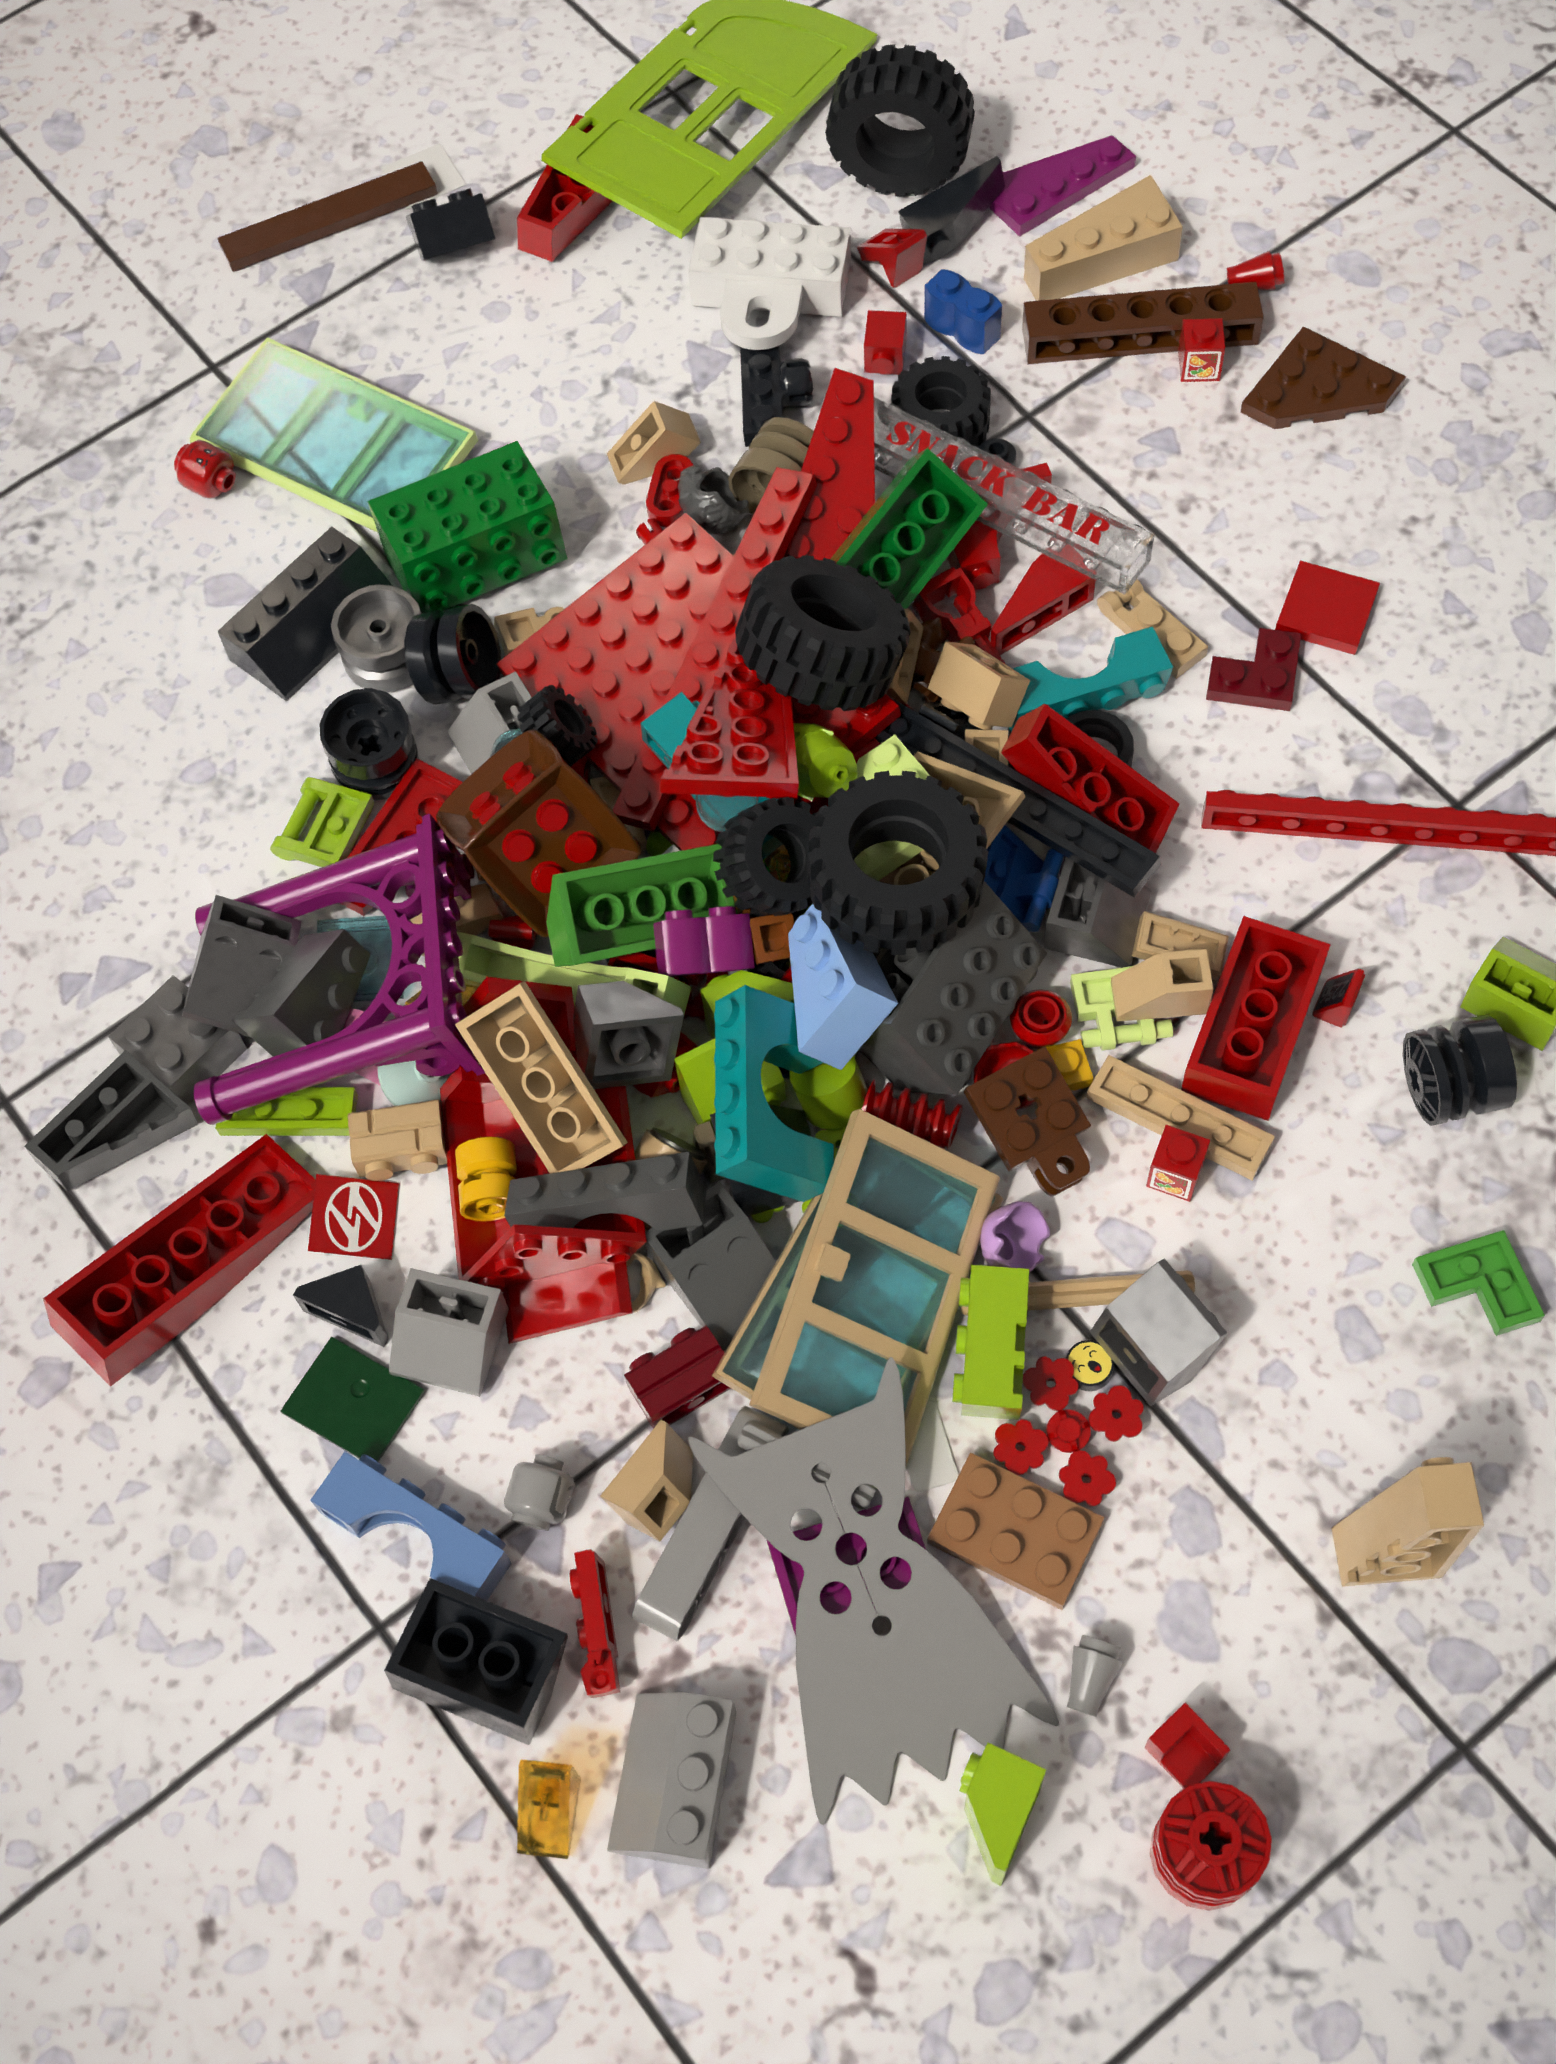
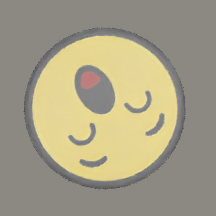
[1066,1340,1114,1391]

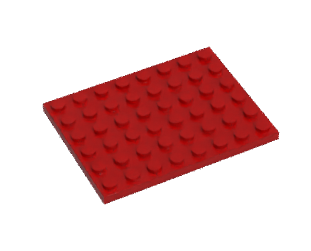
[496,513,901,851]

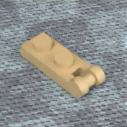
[1097,575,1208,679]

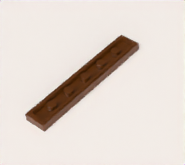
[217,161,438,272]

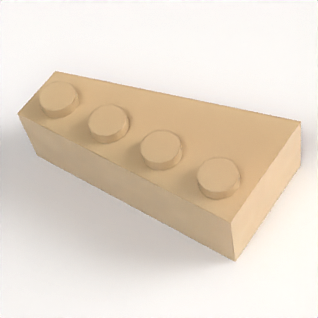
[1024,175,1183,301]
[1331,1457,1484,1587]

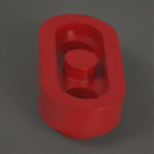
[646,454,693,527]

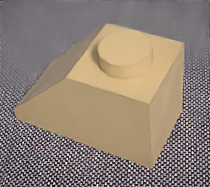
[607,401,701,484]

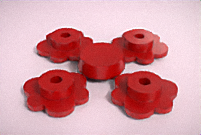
[993,1356,1144,1506]

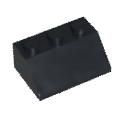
[384,1578,568,1745]

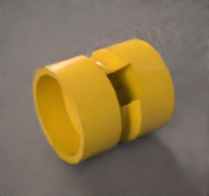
[455,1137,517,1221]

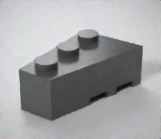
[232,929,371,1057]

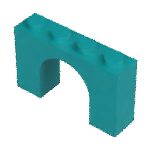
[714,985,834,1202]

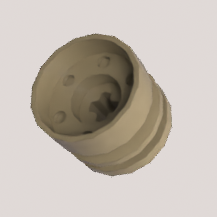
[728,417,814,515]

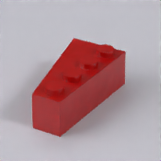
[517,114,612,262]
[1001,704,1180,853]

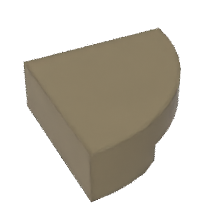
[693,1121,725,1184]

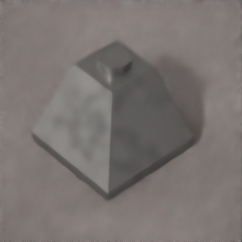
[573,981,684,1089]

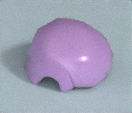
[981,1201,1050,1273]

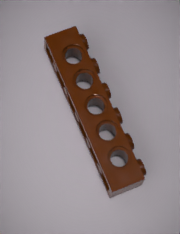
[1022,282,1264,364]

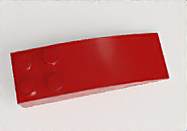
[43,1134,315,1387]

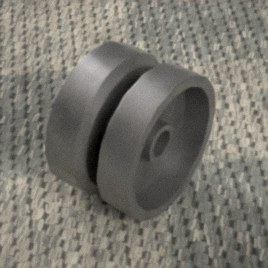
[331,585,421,692]

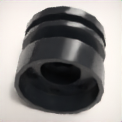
[319,688,418,800]
[1402,1014,1517,1126]

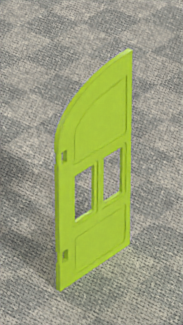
[541,0,878,239]

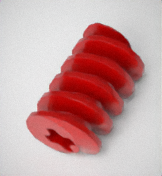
[861,1079,963,1150]

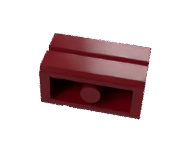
[624,1326,734,1429]

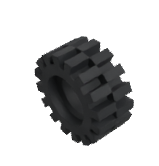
[517,685,598,767]

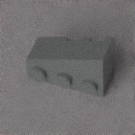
[24,1050,198,1191]

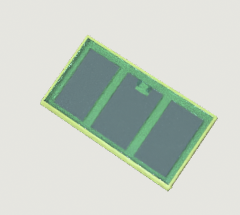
[190,337,478,533]

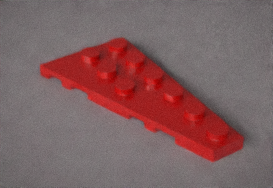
[783,368,875,560]
[659,635,799,799]

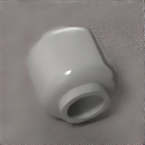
[504,1454,575,1531]

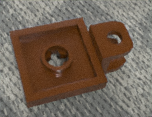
[963,1046,1091,1197]

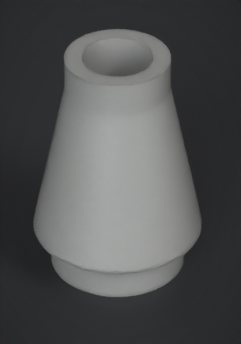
[1067,1635,1123,1717]

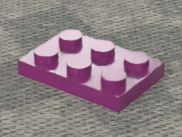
[767,1496,927,1637]

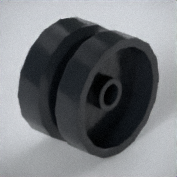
[404,604,501,705]

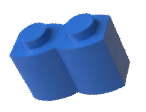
[924,269,1002,355]

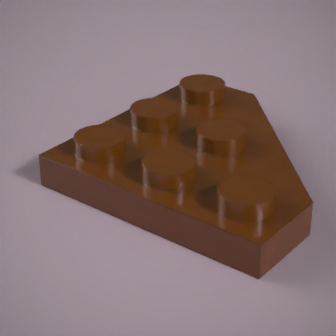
[1240,326,1406,430]

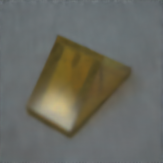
[517,1759,581,1859]

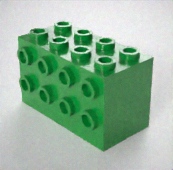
[368,441,568,613]

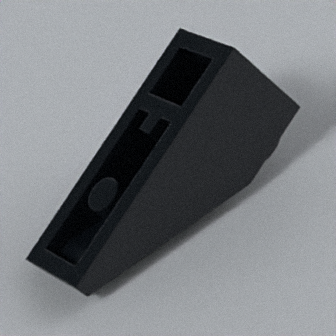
[898,156,1005,265]

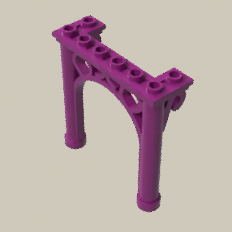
[194,814,485,1125]

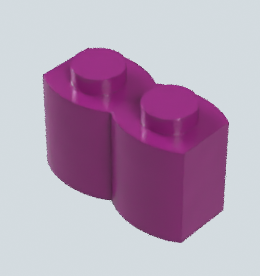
[653,906,755,977]

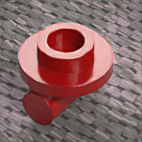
[488,916,536,950]

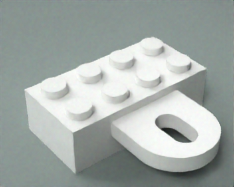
[688,217,851,350]

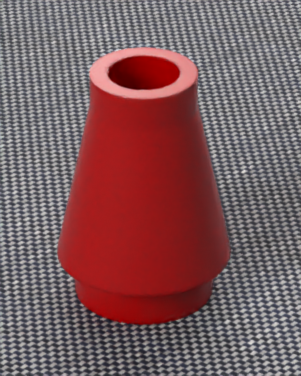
[1226,250,1284,290]

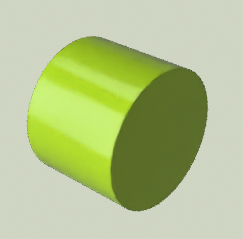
[790,1056,868,1129]

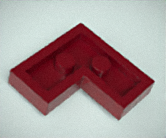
[1206,628,1301,711]

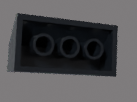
[217,526,393,702]

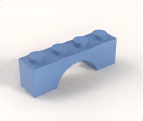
[310,1452,512,1601]

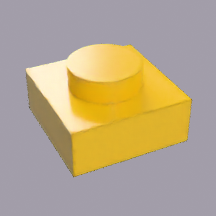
[1037,1039,1094,1091]

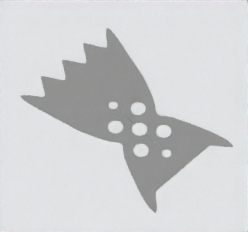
[688,1357,1059,1825]

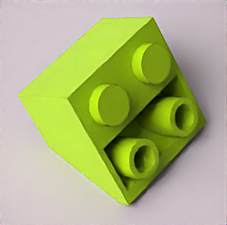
[1460,936,1556,1051]

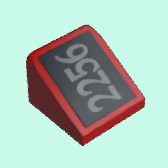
[1312,968,1366,1028]

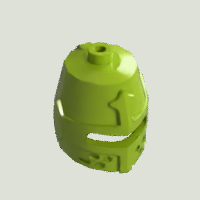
[793,723,858,802]

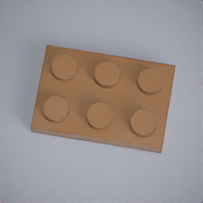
[927,1452,1105,1610]

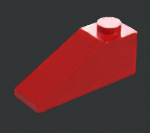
[990,542,1096,655]

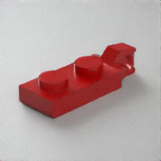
[570,1549,621,1698]

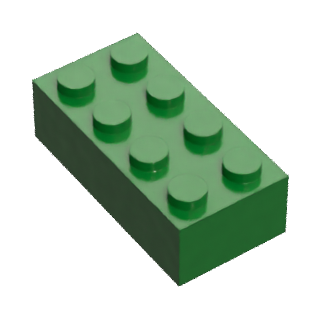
[831,448,988,609]

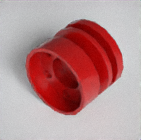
[1149,1781,1272,1911]

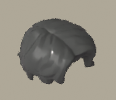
[678,466,749,535]

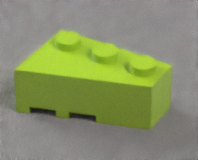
[952,1265,1029,1420]

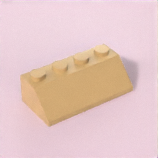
[455,981,627,1174]

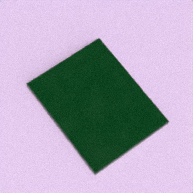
[280,1336,425,1462]

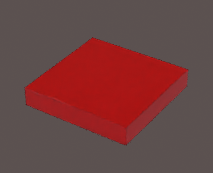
[1275,560,1380,655]

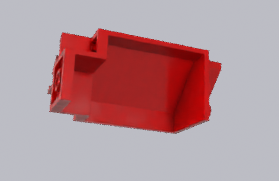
[440,976,647,1344]

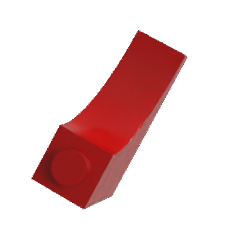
[947,462,1052,589]

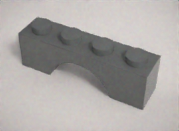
[504,1152,706,1231]

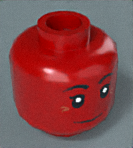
[174,440,236,499]

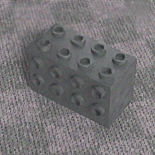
[859,881,1047,1095]

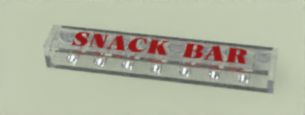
[874,397,1154,595]

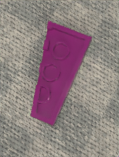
[989,135,1136,237]

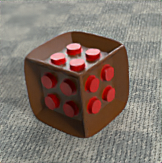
[436,729,642,937]

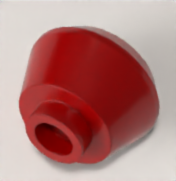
[1010,989,1072,1048]

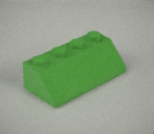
[546,844,735,967]

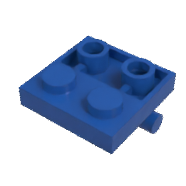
[984,825,1064,933]

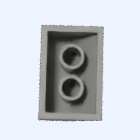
[607,1692,737,1869]

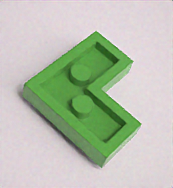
[1412,1230,1545,1336]

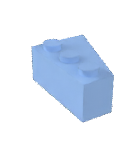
[788,904,898,1070]

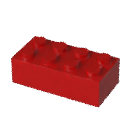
[1181,916,1331,1121]

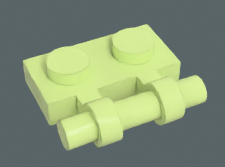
[1070,966,1173,1051]

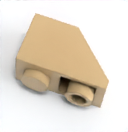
[1111,949,1213,1022]
[600,1420,693,1542]

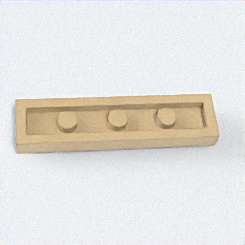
[1086,1055,1275,1181]

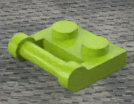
[270,777,375,867]

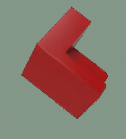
[1144,1702,1230,1789]

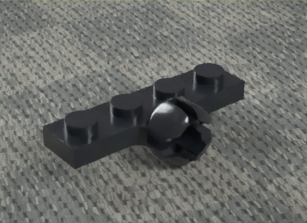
[740,345,814,447]

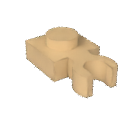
[494,607,564,655]

